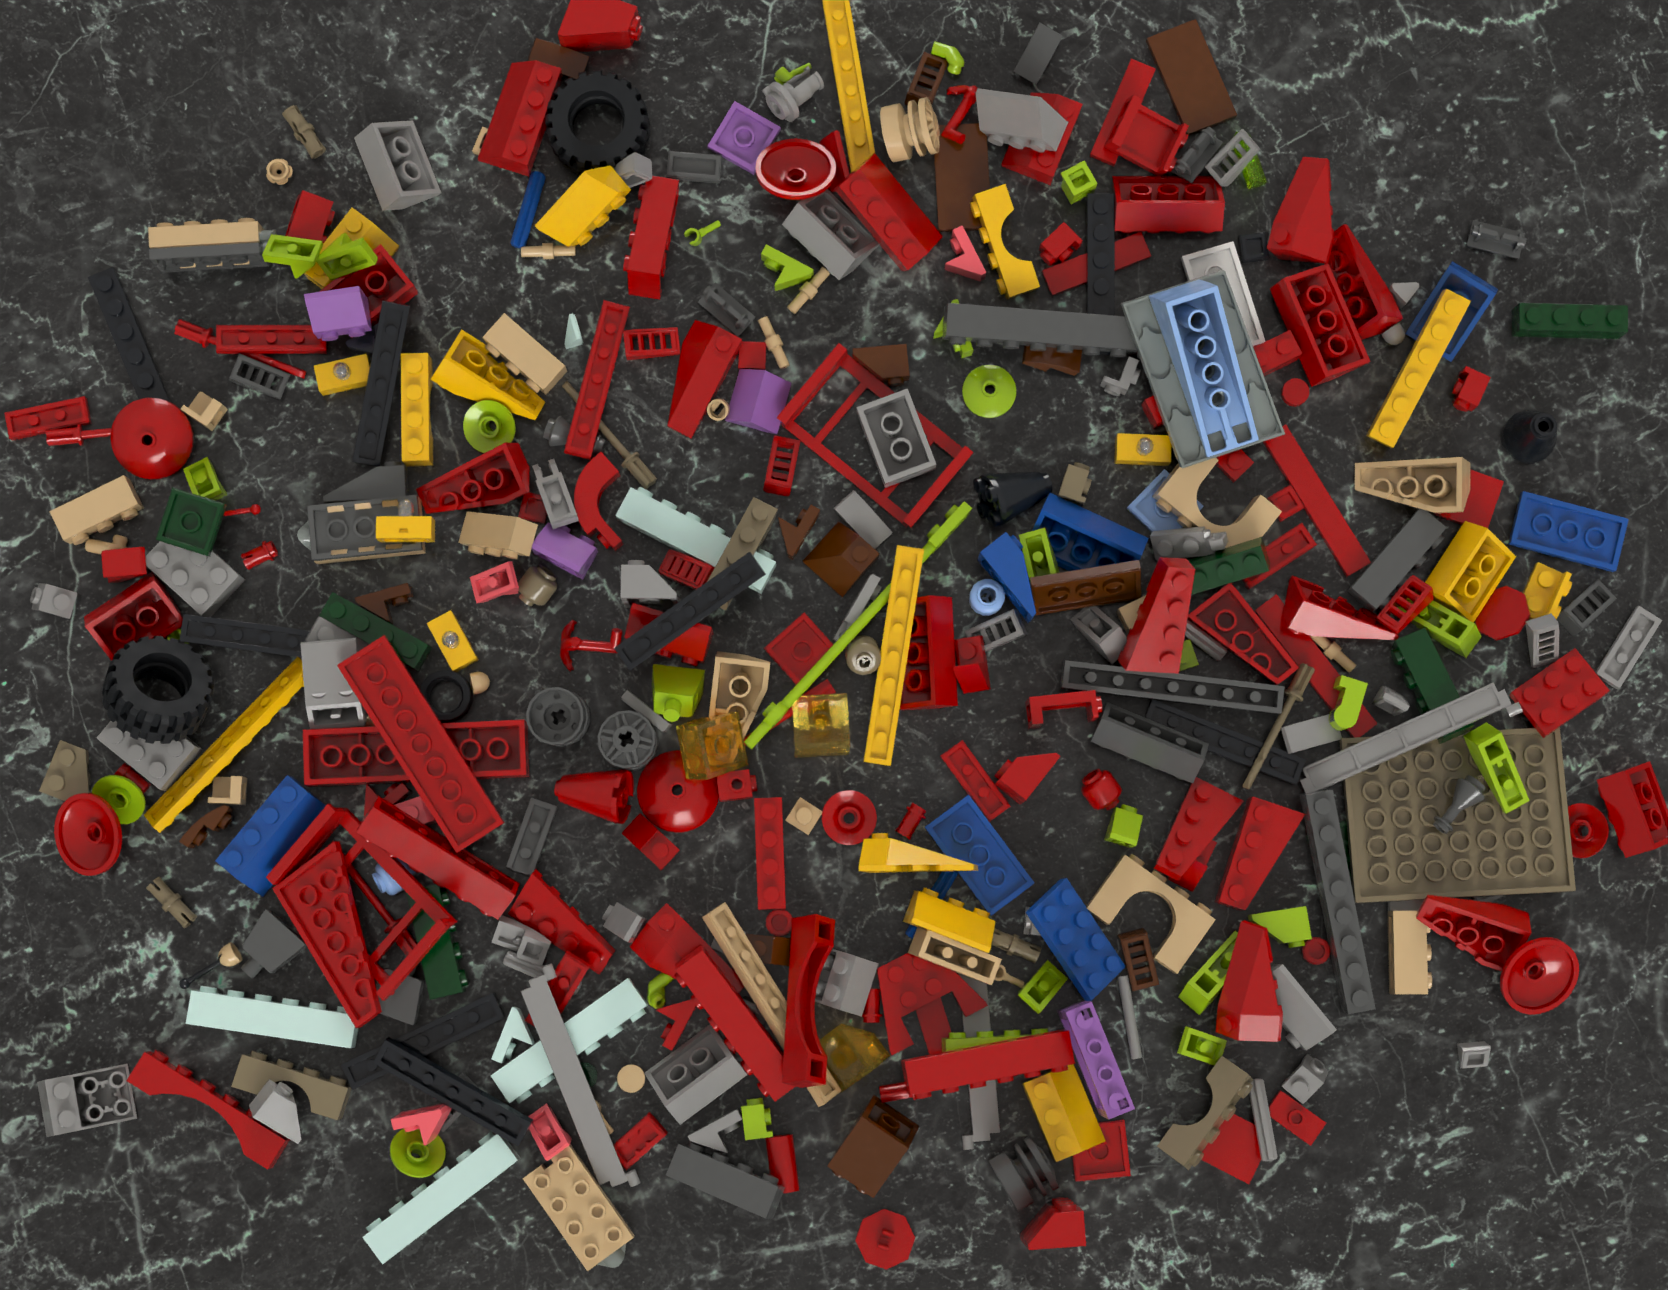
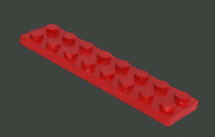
[337,635,505,853]

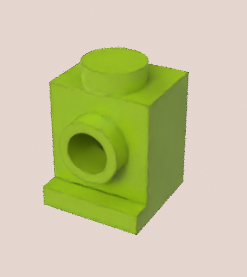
[1060,160,1098,204]
[741,1097,773,1140]

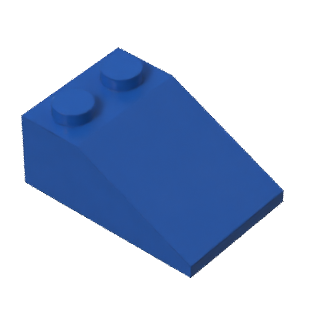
[1405,261,1498,362]
[977,532,1036,623]

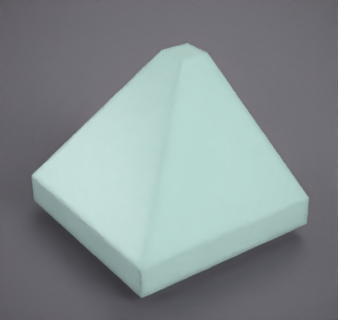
[564,313,584,349]

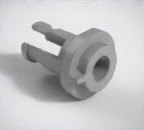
[762,66,824,122]

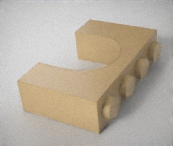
[1152,458,1282,548]
[1086,854,1216,974]

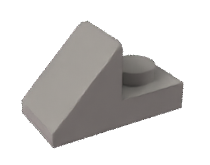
[688,1108,742,1153]

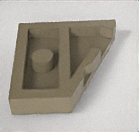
[39,740,91,801]

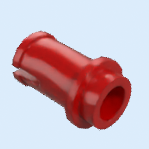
[241,541,278,570]
[114,763,151,794]
[895,803,926,839]
[860,989,883,1023]

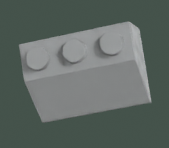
[976,88,1068,152]
[354,120,441,211]
[782,189,880,280]
[621,560,679,609]
[1271,964,1337,1051]
[644,1025,748,1125]

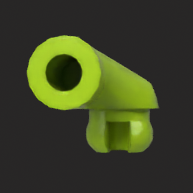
[931,41,964,75]
[647,972,674,1009]

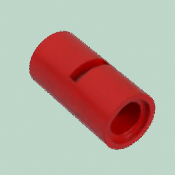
[765,1134,800,1193]

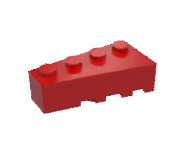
[623,176,679,300]
[1117,557,1195,674]
[1188,583,1299,685]
[1215,796,1305,911]

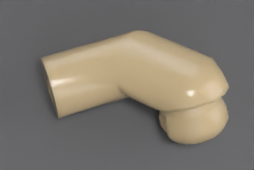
[85,535,128,555]

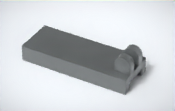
[506,798,557,877]

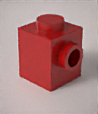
[716,769,757,802]

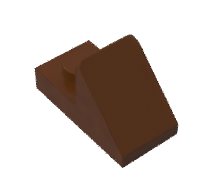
[778,505,820,560]
[355,583,414,624]
[746,934,791,966]

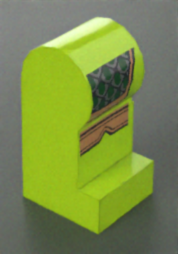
[1329,675,1368,731]

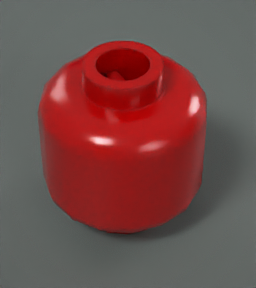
[1081,769,1122,810]

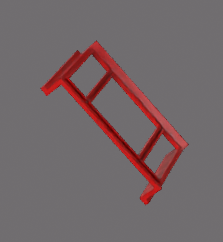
[776,343,974,528]
[266,804,457,1001]

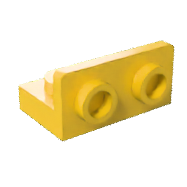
[1523,562,1572,620]

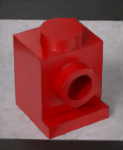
[1039,222,1083,266]
[1452,366,1491,412]

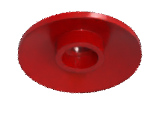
[822,790,877,845]
[1568,803,1609,858]

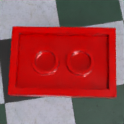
[1509,648,1610,738]

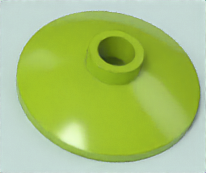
[962,365,1016,418]
[463,400,516,453]
[92,775,145,824]
[390,1128,446,1178]

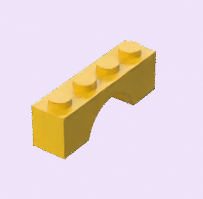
[970,184,1040,300]
[401,353,433,467]

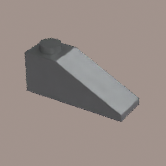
[323,461,409,504]

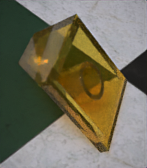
[819,1023,891,1093]

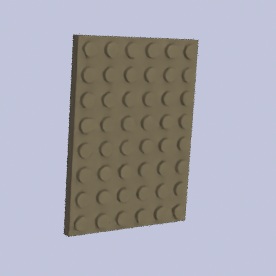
[1340,727,1576,903]

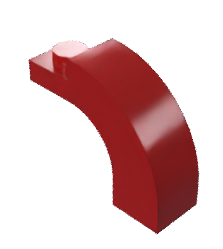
[574,452,624,551]

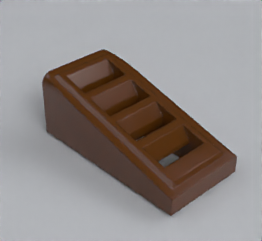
[904,52,948,106]
[1117,928,1159,991]

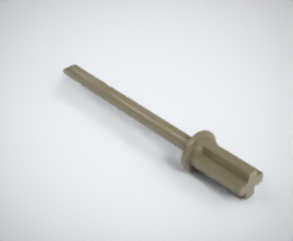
[562,381,657,489]
[1243,663,1315,789]

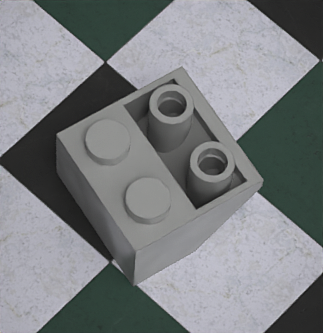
[815,949,878,1017]

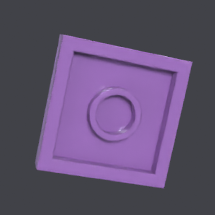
[708,101,781,175]

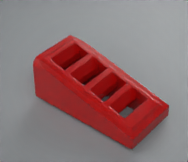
[623,327,680,361]
[763,435,801,496]
[658,549,715,590]
[1376,575,1434,635]

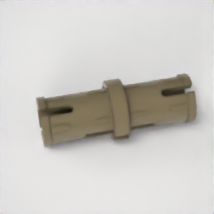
[282,105,326,159]
[146,877,197,928]
[992,928,1042,963]

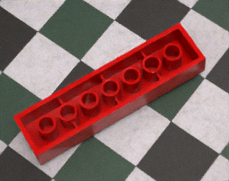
[303,719,529,787]

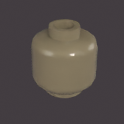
[518,565,558,606]
[845,635,881,675]

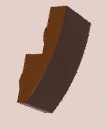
[527,38,589,81]
[1022,346,1082,376]
[179,805,234,849]

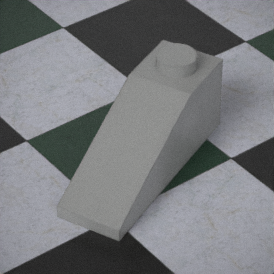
[602,902,647,943]

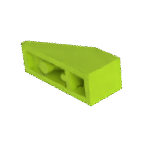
[1398,598,1482,658]
[1463,722,1530,814]
[1178,931,1238,1015]

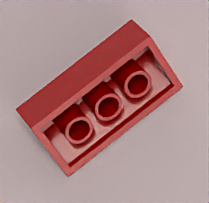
[478,60,563,177]
[833,153,943,271]
[1112,176,1225,233]
[1270,263,1371,387]
[899,595,958,710]
[1020,1197,1086,1250]

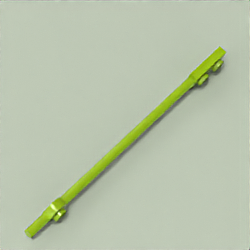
[744,501,972,749]

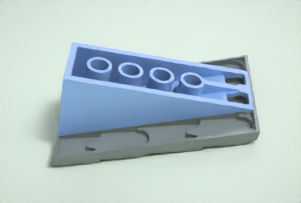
[1121,270,1285,468]

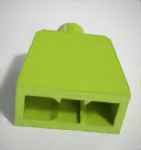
[652,664,705,722]

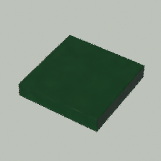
[155,487,227,557]

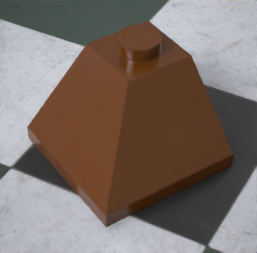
[802,522,880,598]

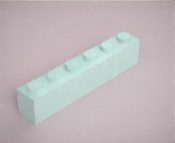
[616,487,776,594]
[491,978,648,1104]
[186,986,359,1048]
[363,1131,521,1264]

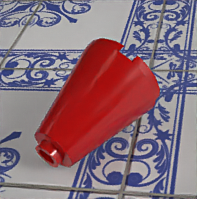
[554,769,634,824]

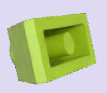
[1019,528,1060,580]
[1104,804,1143,848]
[1248,906,1312,948]

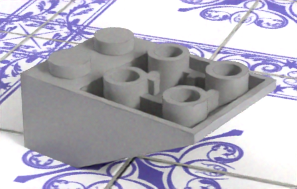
[301,638,368,729]
[37,1064,137,1137]

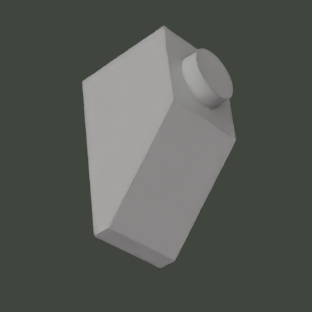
[1070,606,1127,664]
[249,1079,301,1144]

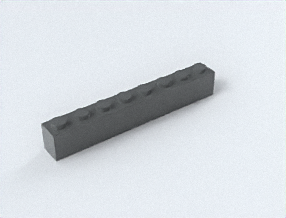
[942,303,1140,359]
[1060,660,1285,714]
[1300,789,1376,1015]

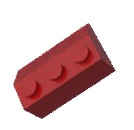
[1001,92,1083,186]
[319,244,418,338]
[84,571,183,660]
[625,603,714,667]
[995,753,1060,805]
[1597,761,1668,858]

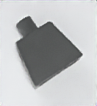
[241,909,307,978]
[375,956,425,1025]

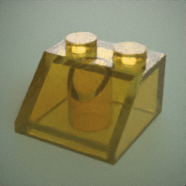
[792,693,850,757]
[676,712,748,780]

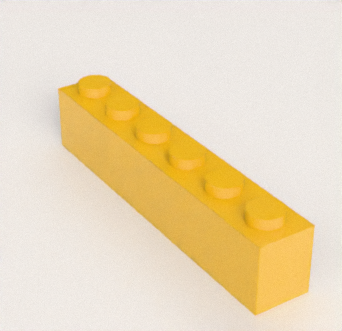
[1366,289,1471,448]

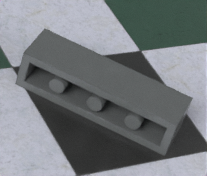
[1347,509,1447,612]
[1091,702,1209,783]
[666,1141,785,1219]

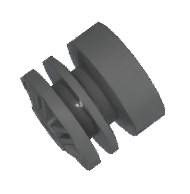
[526,687,591,747]
[597,710,658,771]
[988,1136,1059,1212]

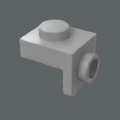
[1100,357,1141,396]
[30,583,77,619]
[1282,1054,1328,1104]

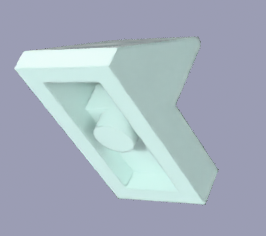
[491,1007,535,1063]

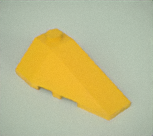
[431,329,545,420]
[859,833,978,873]

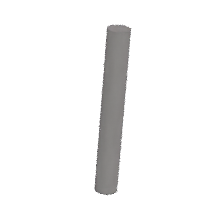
[1117,975,1142,1059]

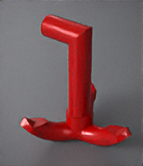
[941,85,978,144]
[560,620,623,672]

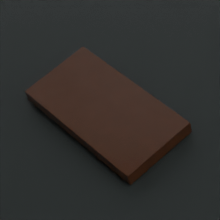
[1146,19,1237,136]
[934,123,990,232]
[1030,560,1142,615]

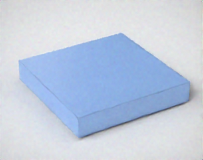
[1126,469,1204,533]

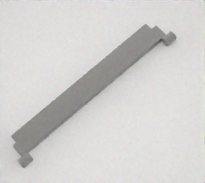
[1300,682,1523,793]
[521,963,641,1187]
[958,973,1000,1150]

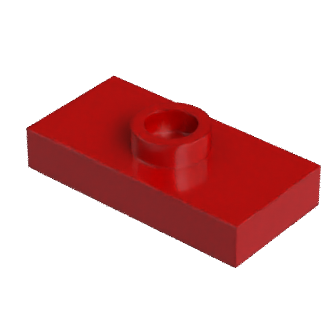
[1269,1090,1326,1146]
[613,1112,668,1171]

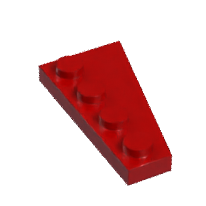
[1154,777,1244,881]
[508,869,615,975]

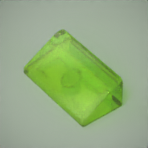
[1234,131,1267,189]

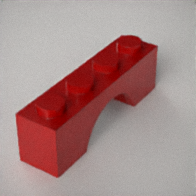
[754,797,786,910]

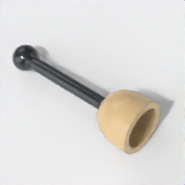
[179,942,243,989]

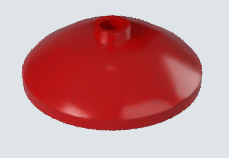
[755,138,836,200]
[111,398,194,479]
[637,750,719,833]
[54,793,122,876]
[1500,937,1579,1014]

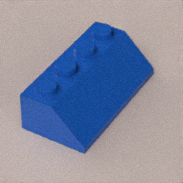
[1032,493,1149,571]
[215,775,326,897]

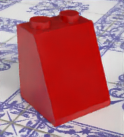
[558,0,643,52]

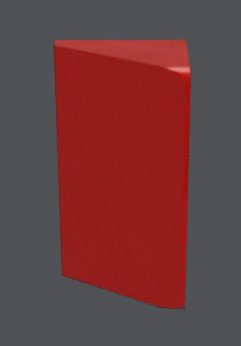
[819,130,849,192]

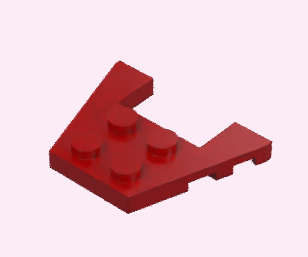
[877,953,988,1056]

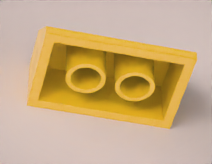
[535,165,631,247]
[304,208,399,289]
[1425,521,1516,623]
[903,888,996,953]
[1022,1064,1106,1162]

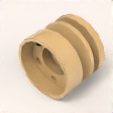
[880,97,940,163]

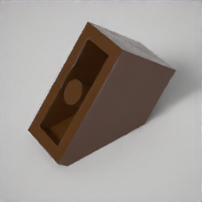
[852,344,910,387]

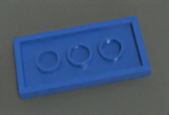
[1508,491,1629,572]
[924,795,1034,916]
[1026,878,1126,1001]

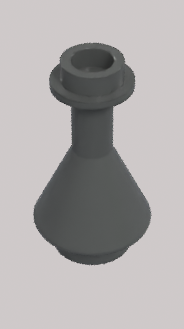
[543,416,606,456]
[1433,775,1486,834]

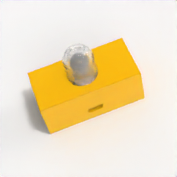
[314,354,371,396]
[1114,433,1171,466]
[376,499,435,542]
[427,610,479,672]

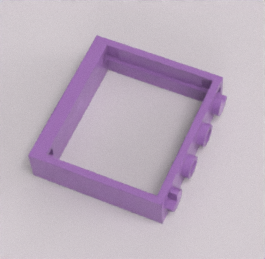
[1057,1000,1135,1120]

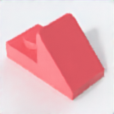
[944,226,986,281]
[470,561,519,603]
[391,1103,452,1146]
[528,1103,572,1161]

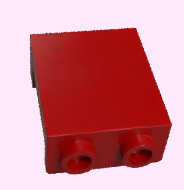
[1104,95,1189,176]
[1025,690,1102,729]

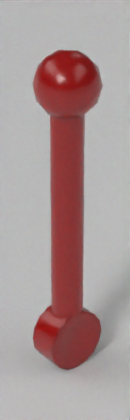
[223,504,261,516]

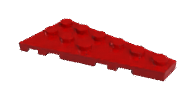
[272,841,382,1028]

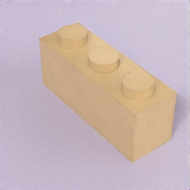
[483,313,567,395]
[49,475,144,545]
[458,512,538,559]
[1388,911,1432,994]
[908,927,1002,985]

